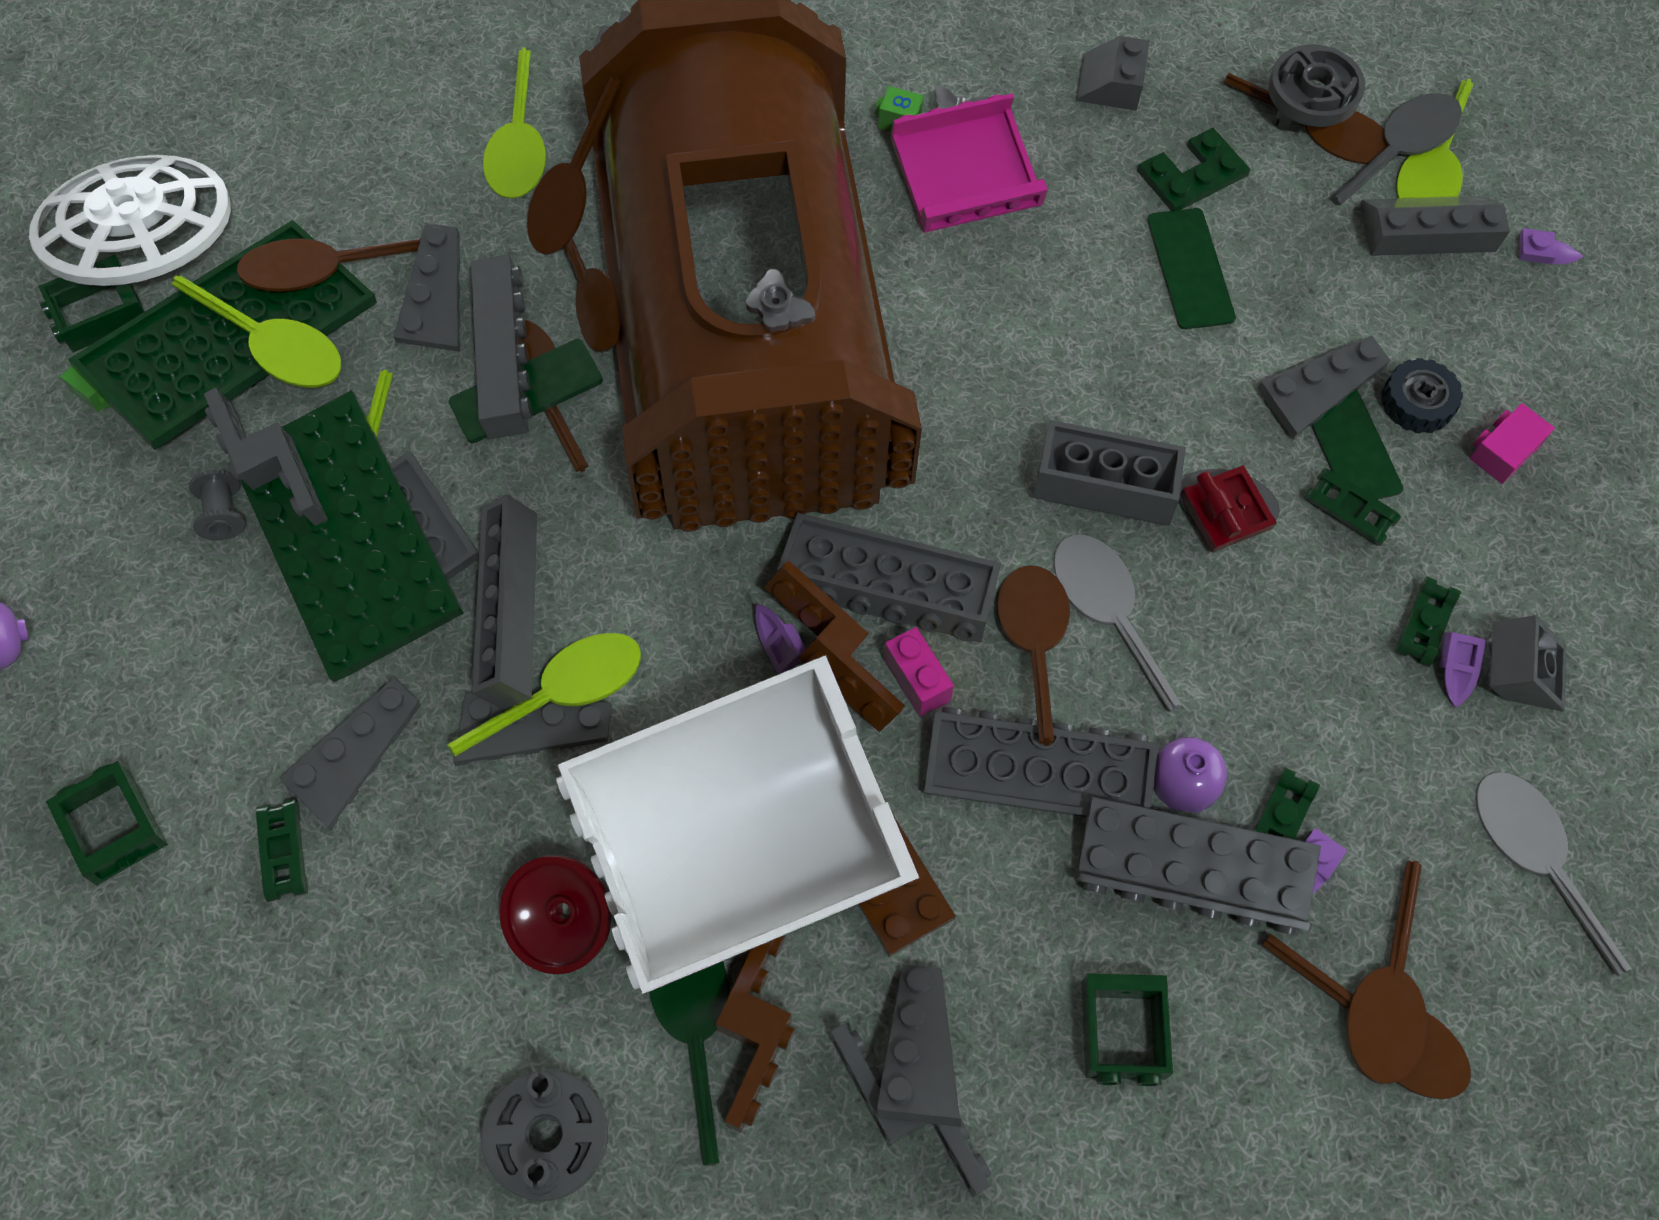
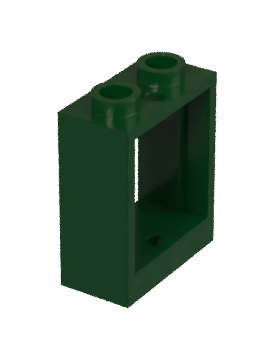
[38,254,145,353]
[46,761,168,886]
[1081,973,1173,1087]

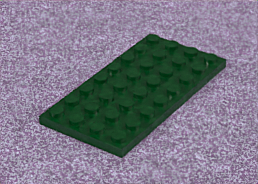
[68,220,377,450]
[229,390,464,682]

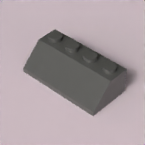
[1360,196,1510,256]
[1033,420,1186,526]

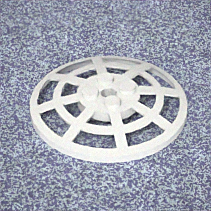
[29,155,231,286]

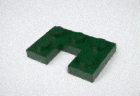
[1137,127,1251,211]

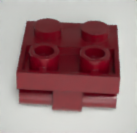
[1180,465,1277,553]

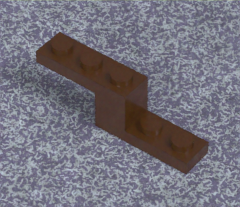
[764,560,905,732]
[716,936,795,1133]

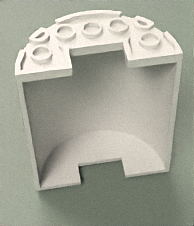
[556,655,919,994]

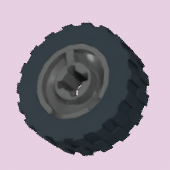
[1381,358,1463,434]

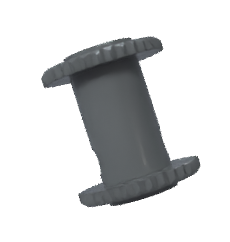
[188,470,246,541]

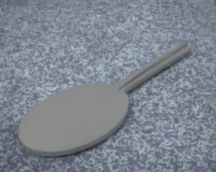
[1054,535,1182,712]
[1476,772,1632,976]

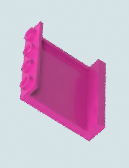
[890,93,1048,233]

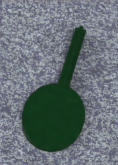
[649,961,728,1166]

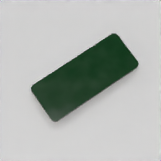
[1147,208,1236,330]
[448,339,603,443]
[1311,390,1404,500]

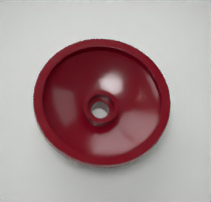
[499,855,612,974]

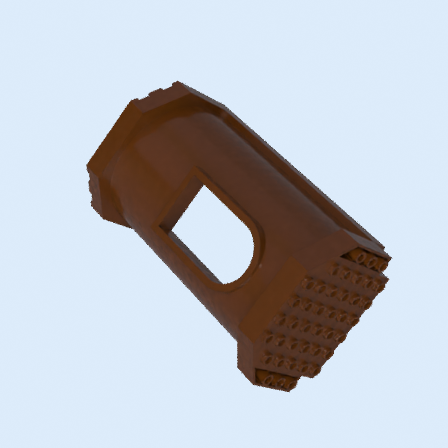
[579,0,922,532]

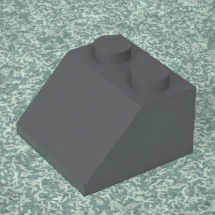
[1077,36,1150,111]
[1487,615,1567,711]

